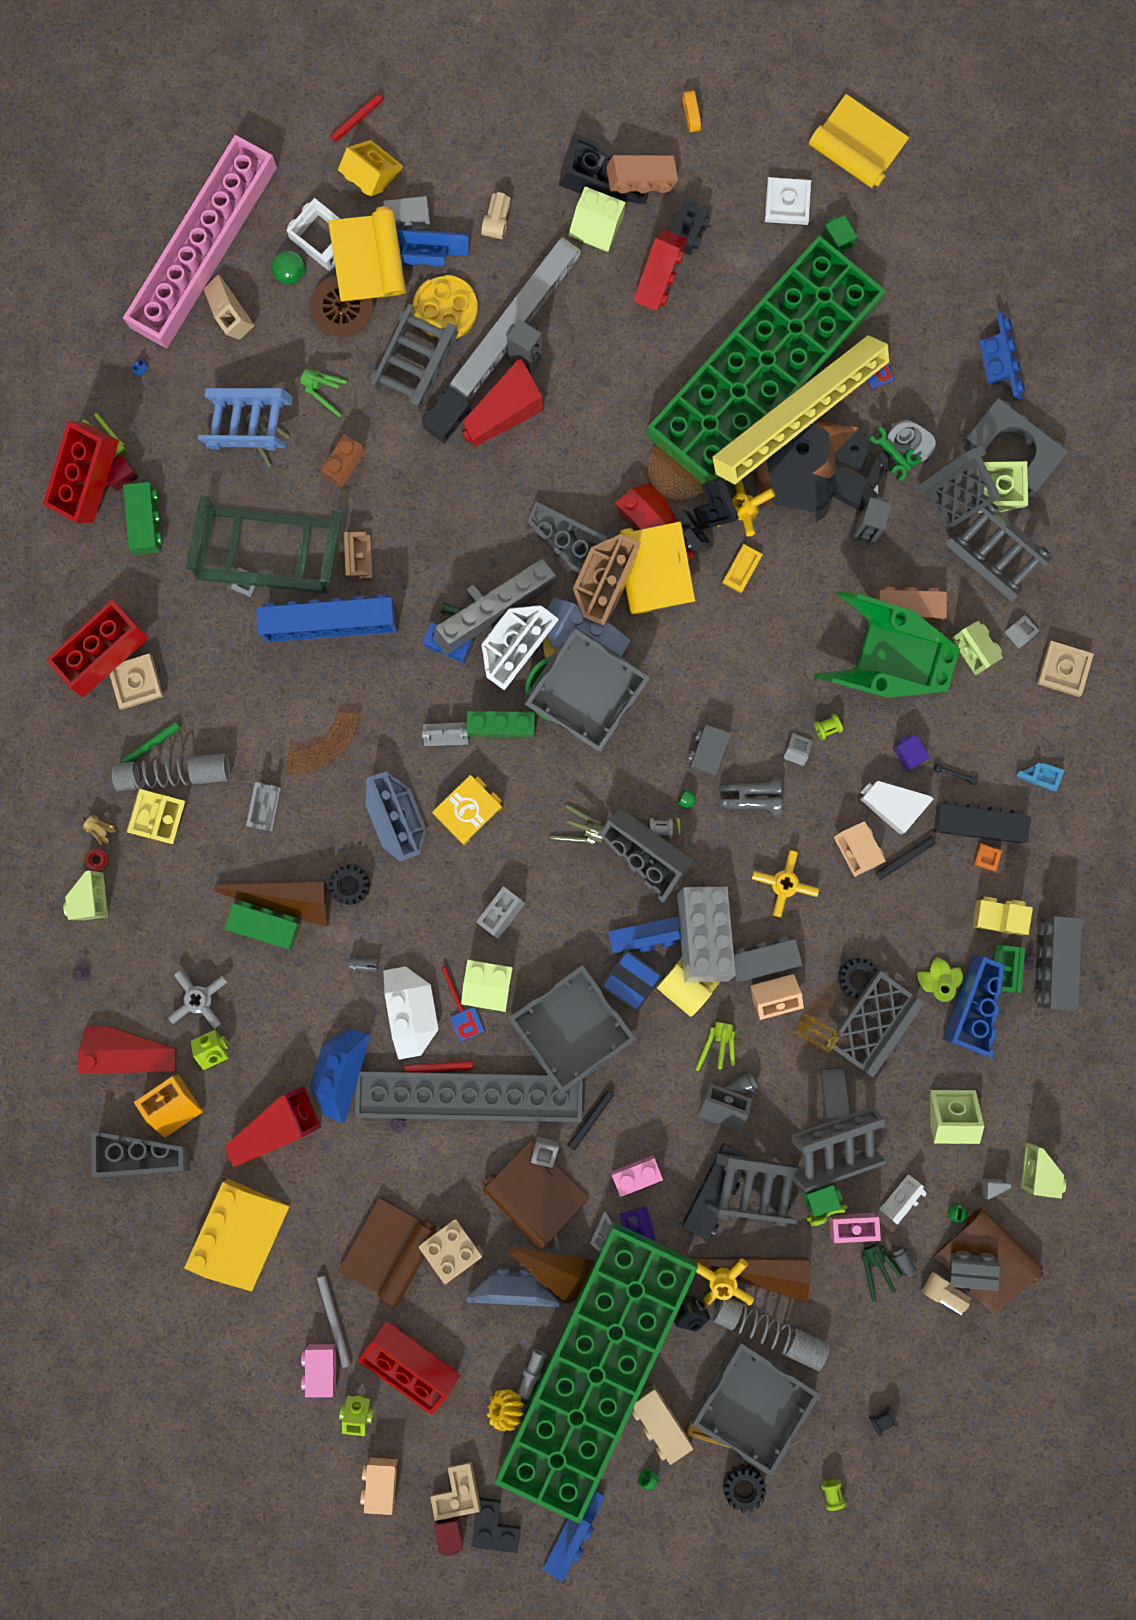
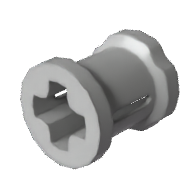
[650,818,673,838]

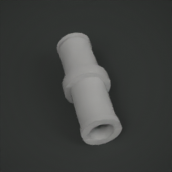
[517,1349,547,1400]

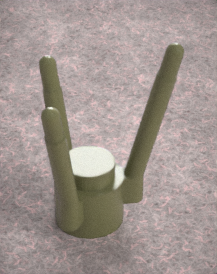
[245,413,290,467]
[549,804,605,845]

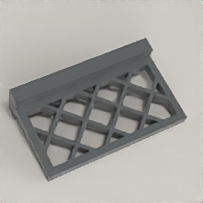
[917,445,1001,531]
[827,970,924,1077]

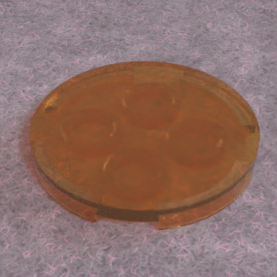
[647,446,704,502]

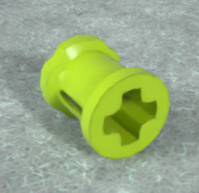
[814,714,843,740]
[821,1479,846,1511]

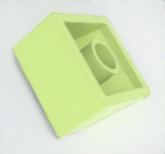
[569,187,625,252]
[977,461,1028,513]
[952,621,1003,675]
[63,871,108,920]
[461,960,513,1012]
[930,1090,984,1144]
[1021,1143,1066,1199]

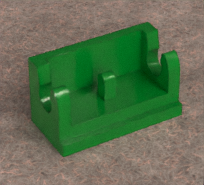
[993,945,1025,993]

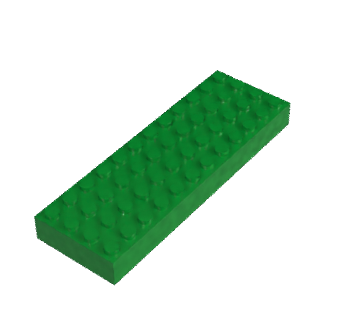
[646,235,886,484]
[495,1222,698,1524]

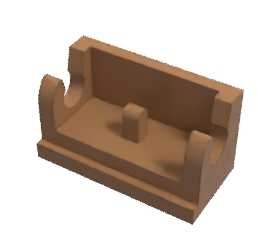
[344,532,373,580]

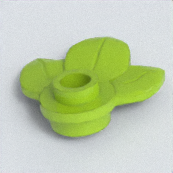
[917,957,963,1002]
[806,1205,848,1226]

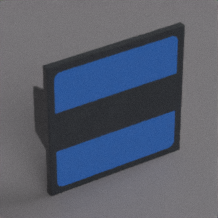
[601,949,663,1012]

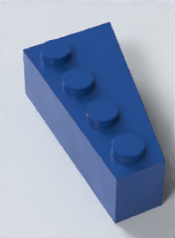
[943,955,1004,1058]

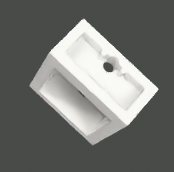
[286,198,340,272]

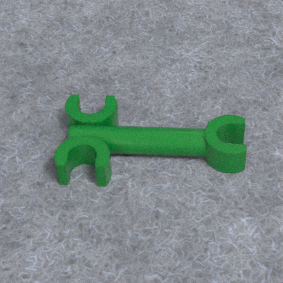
[867,426,922,481]

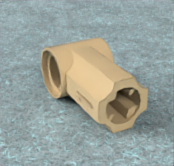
[481,192,511,240]
[921,1271,971,1315]

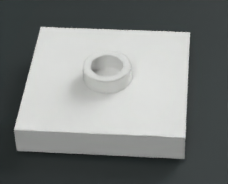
[765,177,811,225]

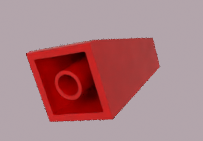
[461,359,543,447]
[225,1086,321,1167]

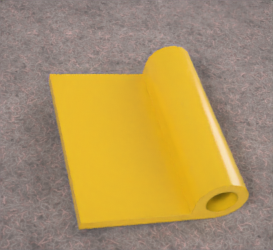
[809,94,909,189]
[328,206,406,302]
[620,522,695,615]

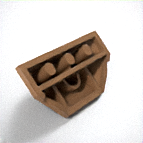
[573,534,641,626]

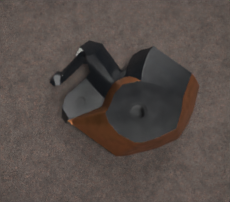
[756,421,890,523]

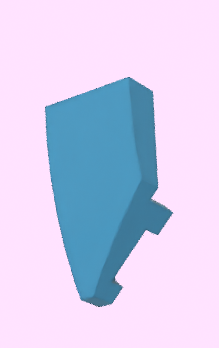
[1017,763,1064,792]

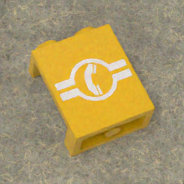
[432,775,503,846]

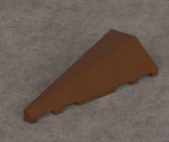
[215,882,328,926]
[508,1247,594,1304]
[692,1256,810,1302]

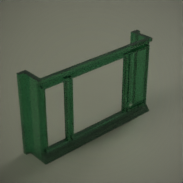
[186,496,341,594]

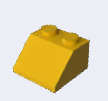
[338,140,403,196]

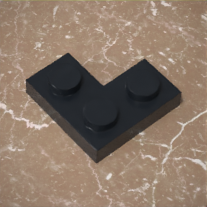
[693,477,739,530]
[676,510,714,551]
[472,1498,521,1553]

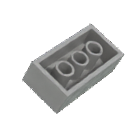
[677,887,736,982]

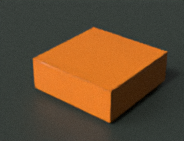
[973,843,1002,872]

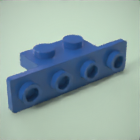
[397,229,469,267]
[979,312,1025,400]
[608,916,681,953]
[543,1490,605,1582]

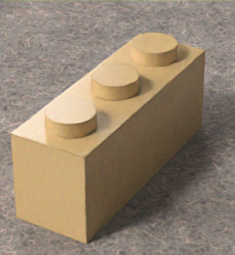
[631,1384,693,1465]

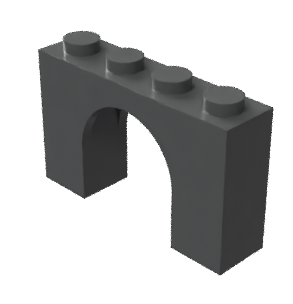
[961,398,1068,498]

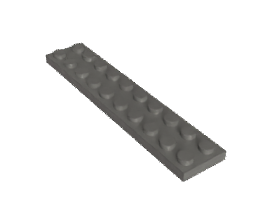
[355,1071,583,1122]

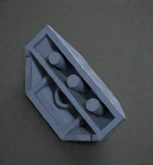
[547,597,631,656]
[366,771,427,861]
[467,1268,559,1307]

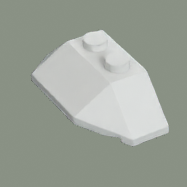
[481,605,559,690]
[383,966,439,1059]

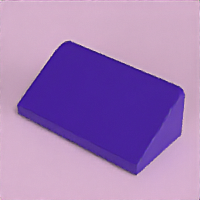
[620,1206,656,1241]

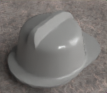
[887,420,936,461]

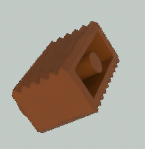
[321,435,365,488]

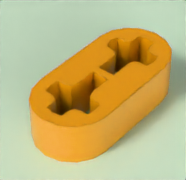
[682,90,701,133]

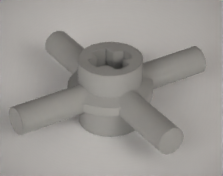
[168,970,228,1029]

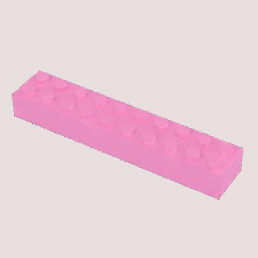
[123,135,277,349]

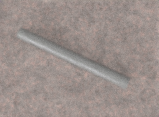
[317,1275,351,1368]

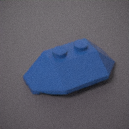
[310,1029,371,1123]

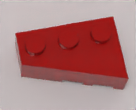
[633,229,688,311]

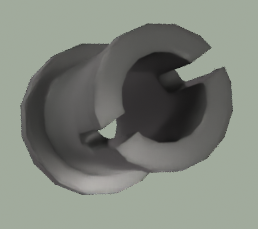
[349,955,377,973]
[891,1245,917,1277]

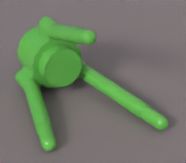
[300,368,348,417]

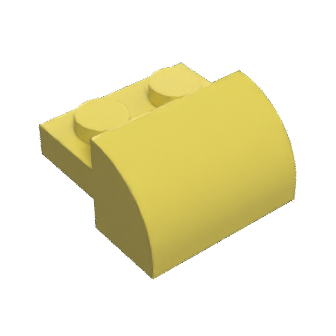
[126,789,185,844]
[657,957,720,1017]

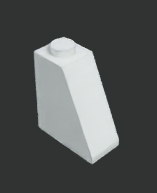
[860,781,933,834]

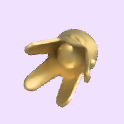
[83,815,116,845]

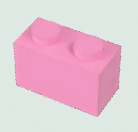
[611,1155,663,1197]
[829,1213,881,1243]
[301,1344,336,1397]

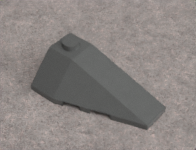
[527,501,614,573]

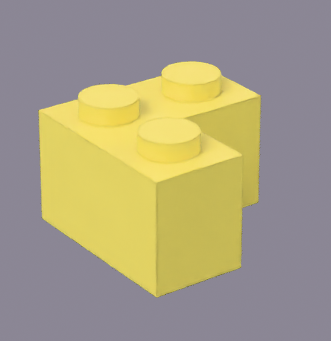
[972,897,1033,935]

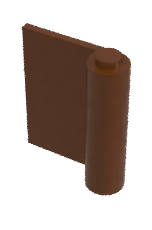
[482,1140,589,1249]
[338,1197,438,1306]
[933,1208,1043,1315]

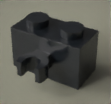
[671,198,711,256]

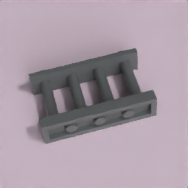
[370,304,459,411]
[945,501,1053,602]
[792,1107,886,1192]
[707,1153,805,1227]

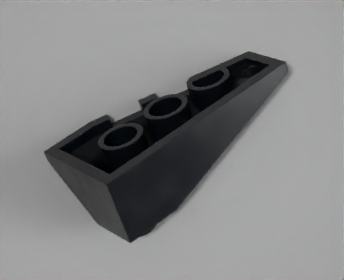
[558,134,648,204]

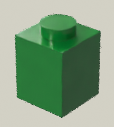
[823,215,857,253]

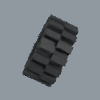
[328,864,371,905]
[838,958,881,999]
[723,1464,766,1513]

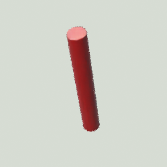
[330,93,383,143]
[405,1060,473,1073]

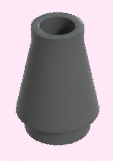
[724,1071,760,1095]

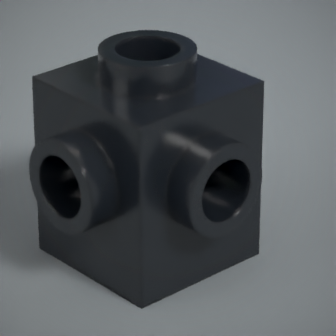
[674,1294,711,1332]

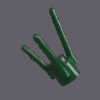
[861,1243,902,1302]

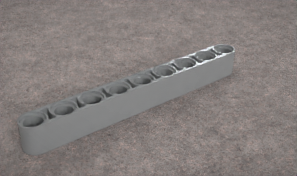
[449,238,581,402]

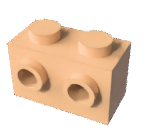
[834,821,886,877]
[750,974,804,1020]
[360,1458,398,1515]

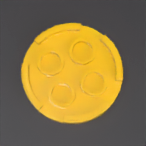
[413,275,478,339]

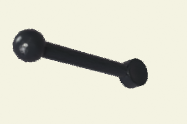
[934,764,979,785]

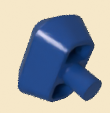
[131,359,148,376]

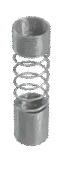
[112,753,230,792]
[713,1297,830,1371]

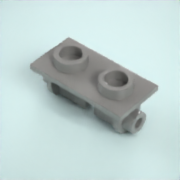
[422,722,468,746]

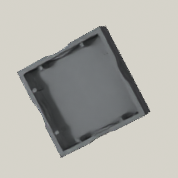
[524,625,650,752]
[508,965,636,1094]
[690,1338,820,1477]

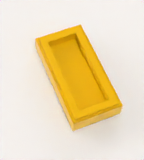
[722,544,763,593]

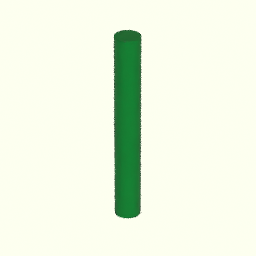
[121,721,181,763]

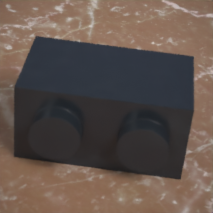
[422,388,471,444]

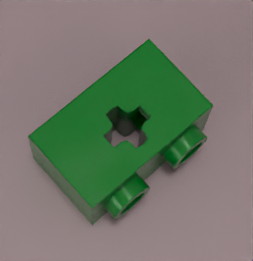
[801,1183,842,1217]

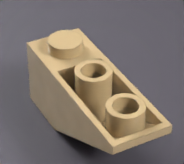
[204,274,255,340]

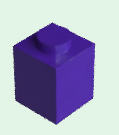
[893,735,930,771]

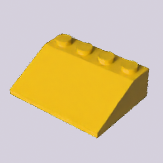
[184,1179,290,1292]

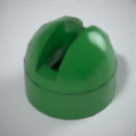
[678,788,696,808]
[947,1203,967,1223]
[638,1468,659,1490]

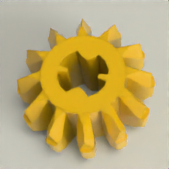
[487,1389,524,1431]

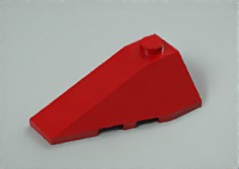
[615,483,694,562]
[78,1026,176,1074]

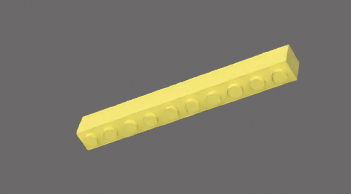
[713,336,889,484]

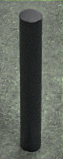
[875,836,936,880]
[567,1090,614,1151]

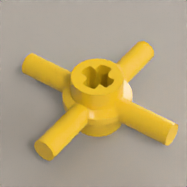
[717,480,775,536]
[752,850,819,917]
[696,1259,754,1307]

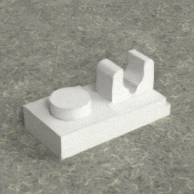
[880,1174,926,1224]

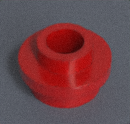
[85,849,108,871]

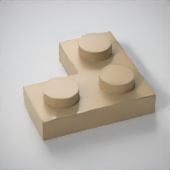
[430,1462,481,1521]

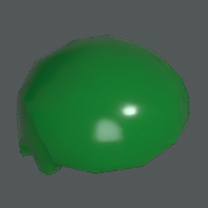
[271,250,306,284]

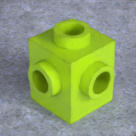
[191,1030,229,1070]
[339,1395,374,1436]

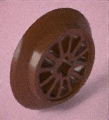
[310,276,373,336]

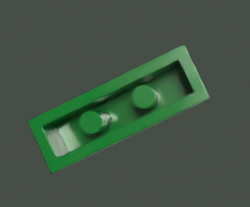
[123,482,163,555]
[467,711,535,738]
[224,901,301,949]

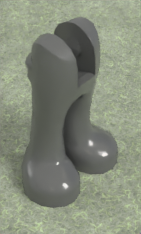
[719,776,782,817]

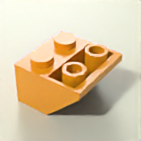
[134,1074,204,1138]

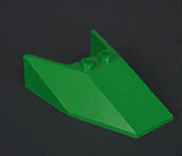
[814,591,960,698]

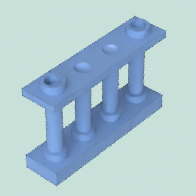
[198,388,293,450]

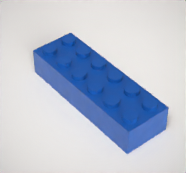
[256,594,398,642]

